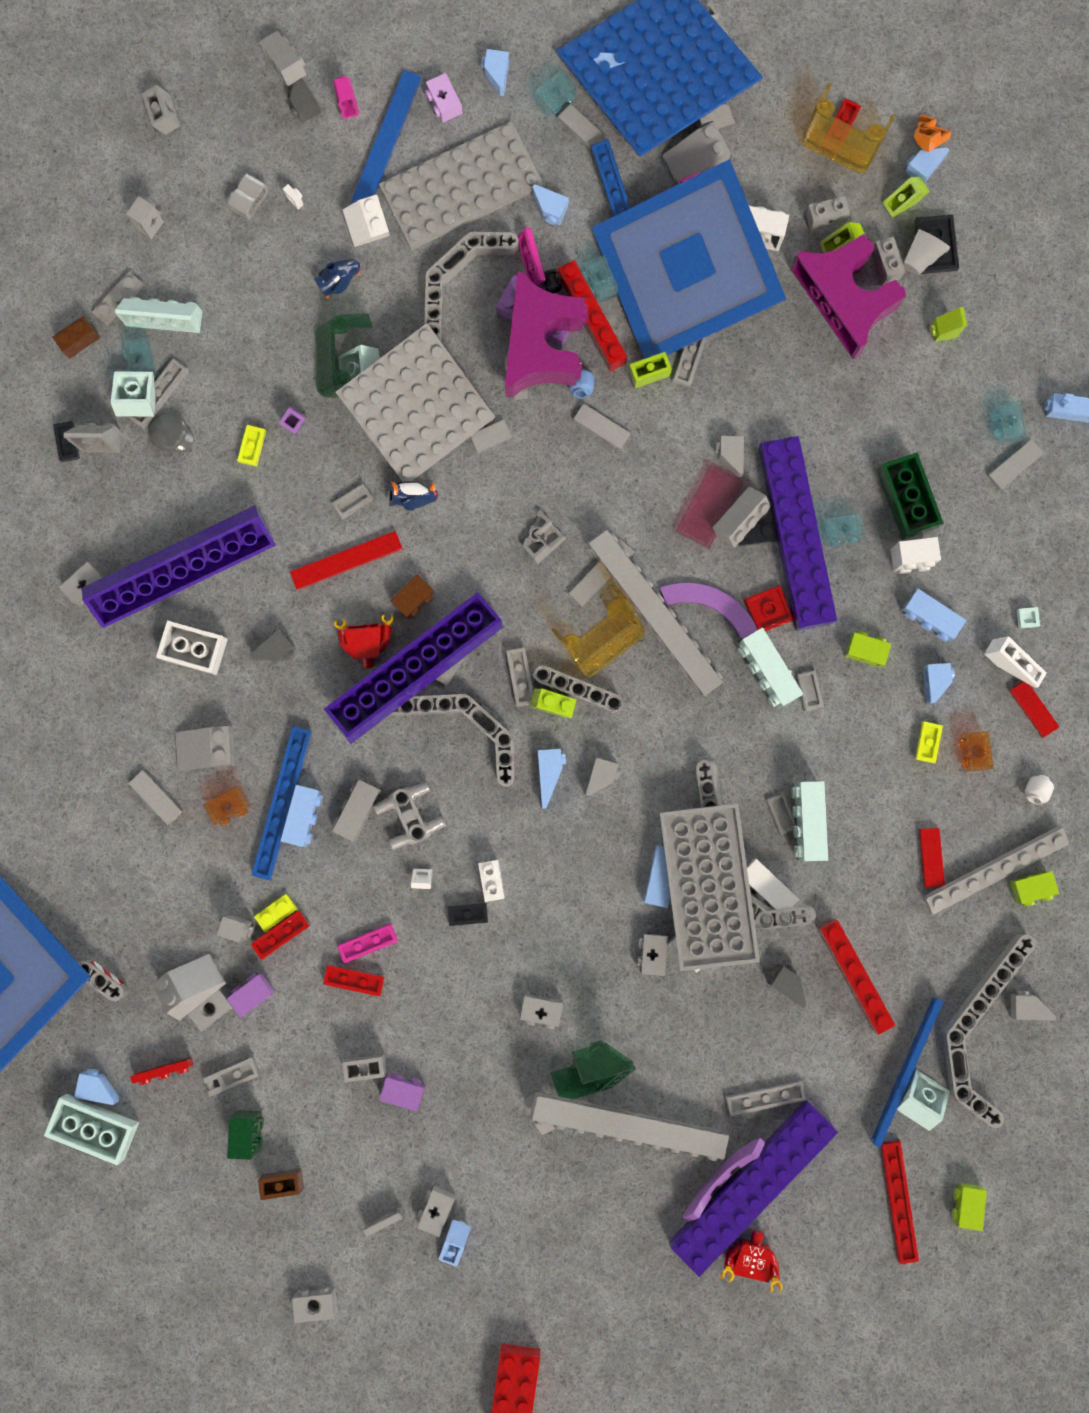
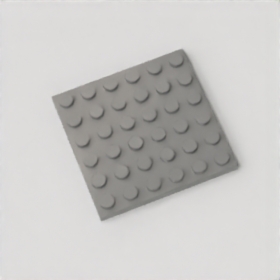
[335,323,495,482]

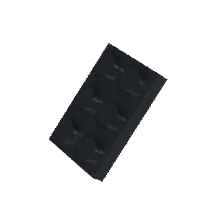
[914,214,959,274]

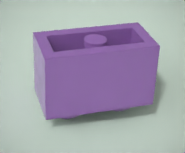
[227,973,275,1018]
[379,1073,425,1112]

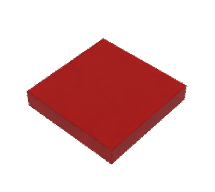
[744,585,795,632]

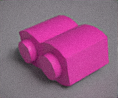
[333,76,359,119]

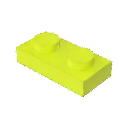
[237,425,266,467]
[915,722,943,764]
[254,894,298,932]

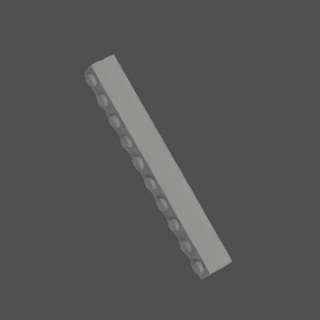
[588,530,723,697]
[530,1092,729,1161]

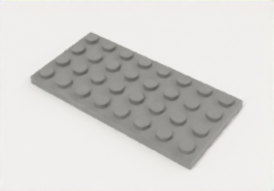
[379,121,544,250]
[660,804,760,971]

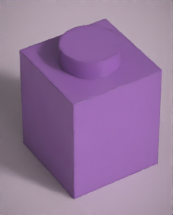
[279,406,307,434]

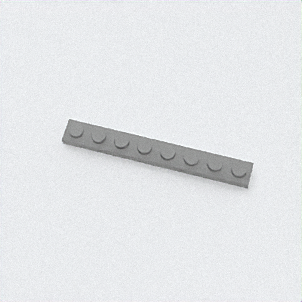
[923,825,1069,915]

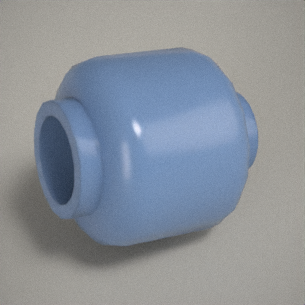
[569,369,595,399]

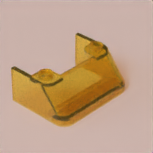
[801,83,896,173]
[551,583,645,677]

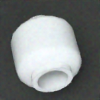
[1024,775,1054,805]

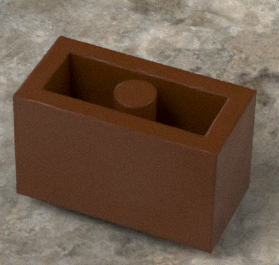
[52,316,100,359]
[390,574,435,619]
[258,1168,304,1200]

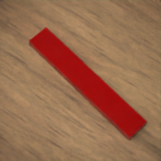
[290,531,403,590]
[881,1140,919,1264]

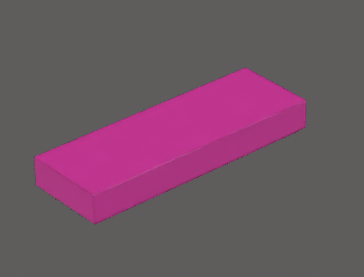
[517,228,546,287]
[337,923,398,964]

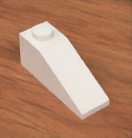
[985,636,1046,688]

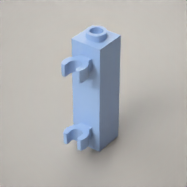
[1044,393,1089,423]

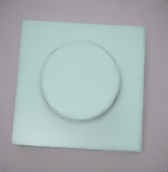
[1017,607,1040,629]

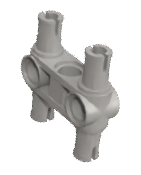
[373,781,447,850]

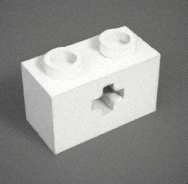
[478,860,505,902]

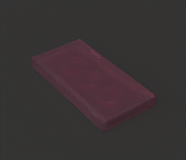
[676,465,744,549]

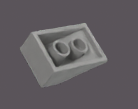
[662,121,731,184]
[64,423,121,453]
[175,726,236,770]
[152,954,226,1021]

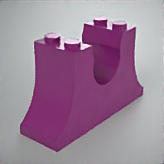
[790,234,907,359]
[505,272,588,398]

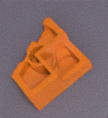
[914,114,951,153]

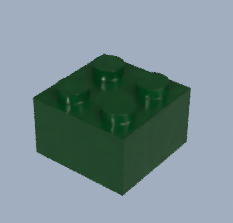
[227,1110,264,1160]

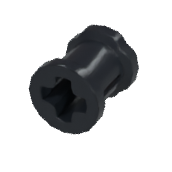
[544,269,562,294]

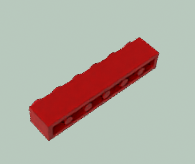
[557,260,627,372]
[817,919,896,1035]

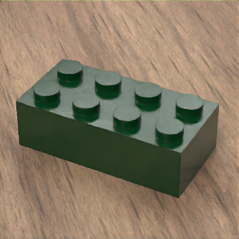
[877,452,944,540]

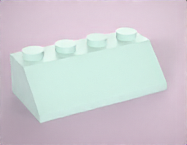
[115,297,202,333]

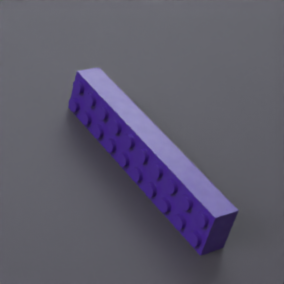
[758,436,837,631]
[81,505,276,628]
[324,592,503,745]
[669,1100,839,1277]

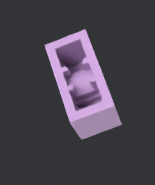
[425,73,463,122]

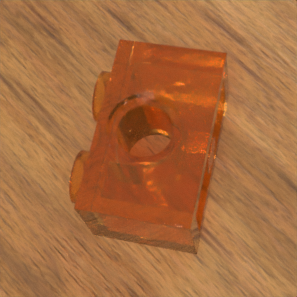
[958,731,994,772]
[203,786,252,827]

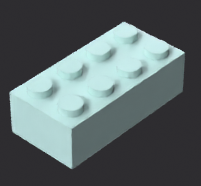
[738,628,803,709]
[791,781,828,861]
[44,1094,139,1165]

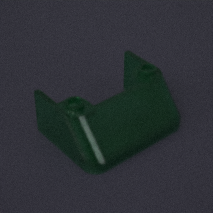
[316,314,372,398]
[551,1040,636,1100]

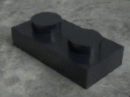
[53,421,80,462]
[739,522,778,546]
[448,903,488,926]

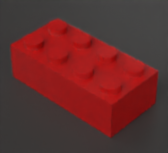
[491,1343,541,1413]

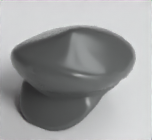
[149,413,194,453]

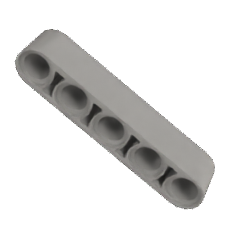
[534,666,623,713]

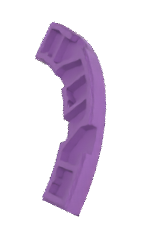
[660,583,758,639]
[682,1138,765,1222]

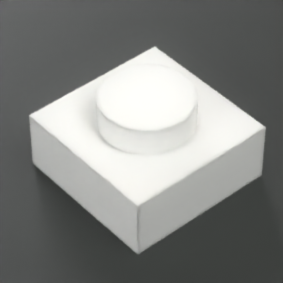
[283,184,303,209]
[411,869,433,889]

